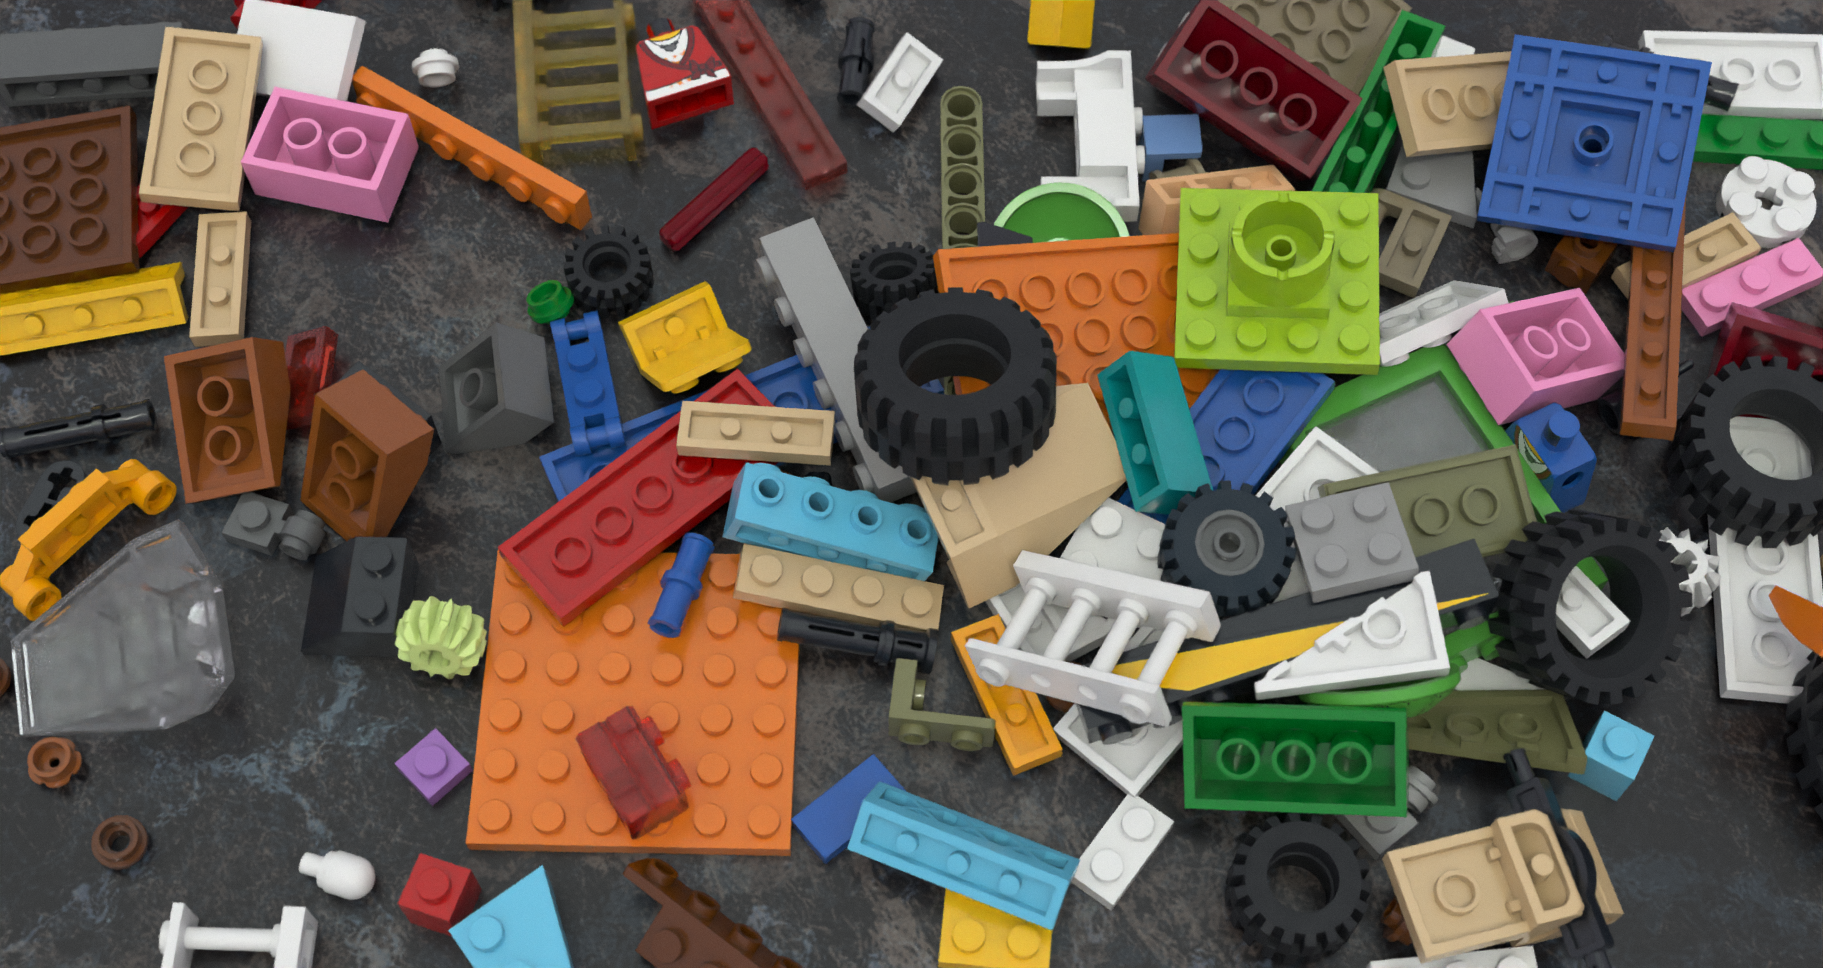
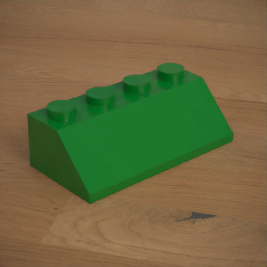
[1182,702,1409,817]

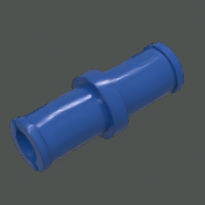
[648,533,715,638]

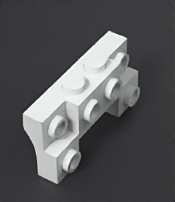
[1036,51,1145,222]

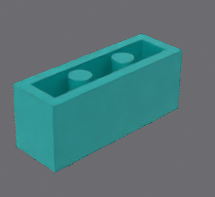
[1097,351,1213,514]

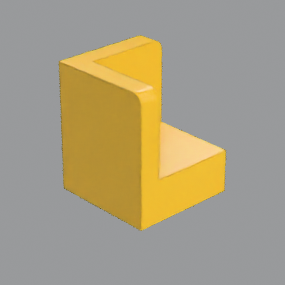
[1028,0,1095,48]

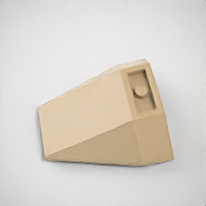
[901,383,1126,609]

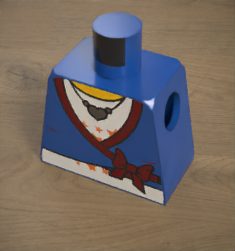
[1505,402,1597,513]

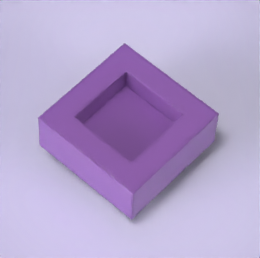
[394,728,473,806]

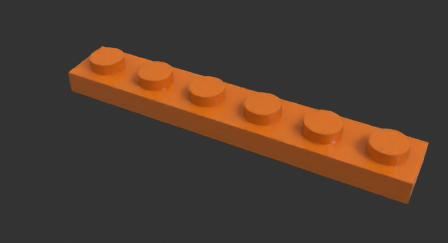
[352,66,592,230]

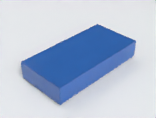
[791,754,907,865]

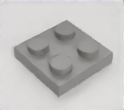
[1285,482,1419,603]

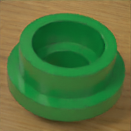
[526,280,574,324]

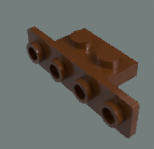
[622,858,803,968]

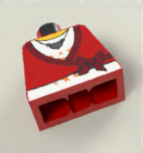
[636,18,734,130]

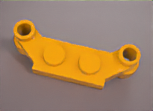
[0,459,177,621]

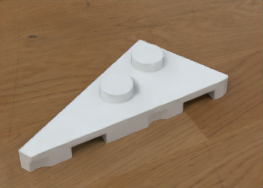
[1254,571,1450,700]

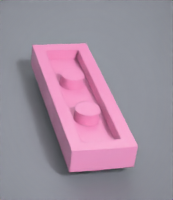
[1681,238,1823,337]

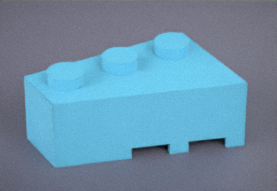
[449,865,574,968]

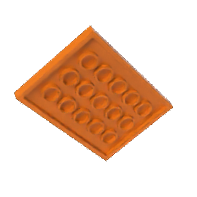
[933,233,1220,434]

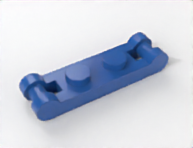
[550,310,626,457]

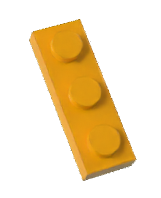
[951,614,1063,776]

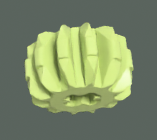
[395,596,487,679]

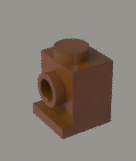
[1544,235,1619,294]

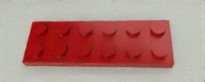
[498,369,778,627]

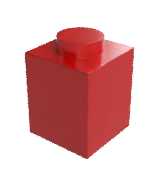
[398,853,482,937]

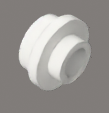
[412,49,459,87]

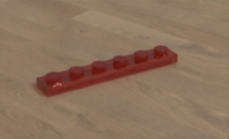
[692,0,848,190]

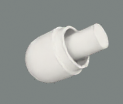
[299,850,375,900]

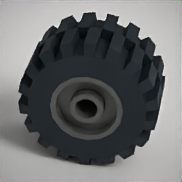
[1157,481,1296,621]

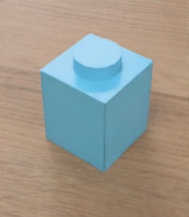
[1567,711,1654,801]

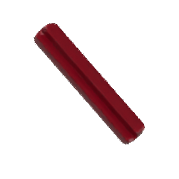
[659,147,769,251]

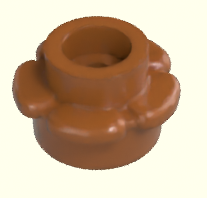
[27,737,82,788]

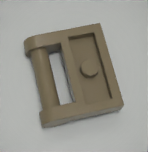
[1370,188,1452,298]

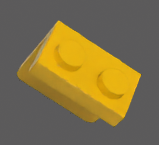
[618,281,752,393]

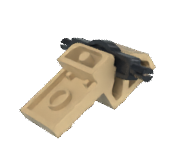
[1382,748,1624,968]

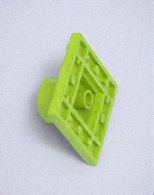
[1174,188,1380,375]

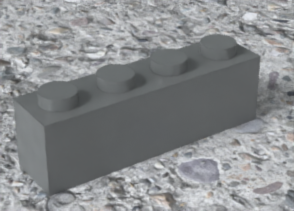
[0,22,185,107]

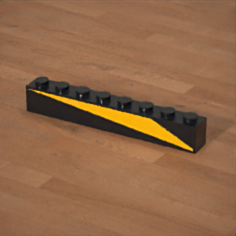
[1075,539,1499,745]

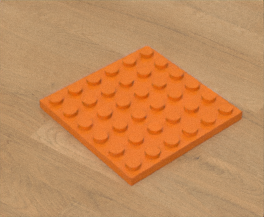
[466,550,800,856]

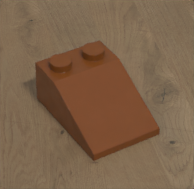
[164,337,291,504]
[300,369,434,541]

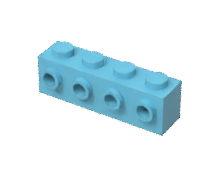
[722,462,938,581]

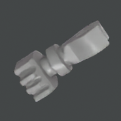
[1475,188,1538,264]

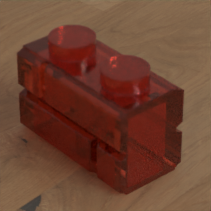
[575,706,692,840]

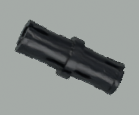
[837,17,875,108]

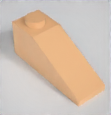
[1138,165,1295,235]

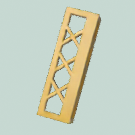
[0,262,189,356]

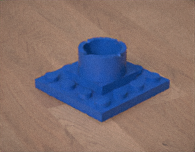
[1477,34,1712,252]

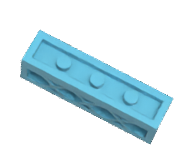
[847,781,1080,930]

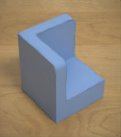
[1138,114,1202,181]

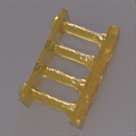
[513,0,644,167]

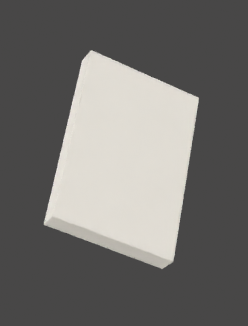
[237,0,366,101]

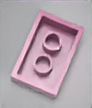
[241,87,419,223]
[1446,288,1625,425]

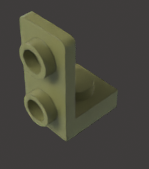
[889,658,996,751]

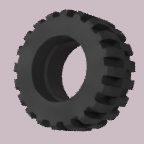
[854,287,1057,485]

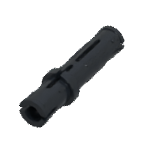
[0,399,157,460]

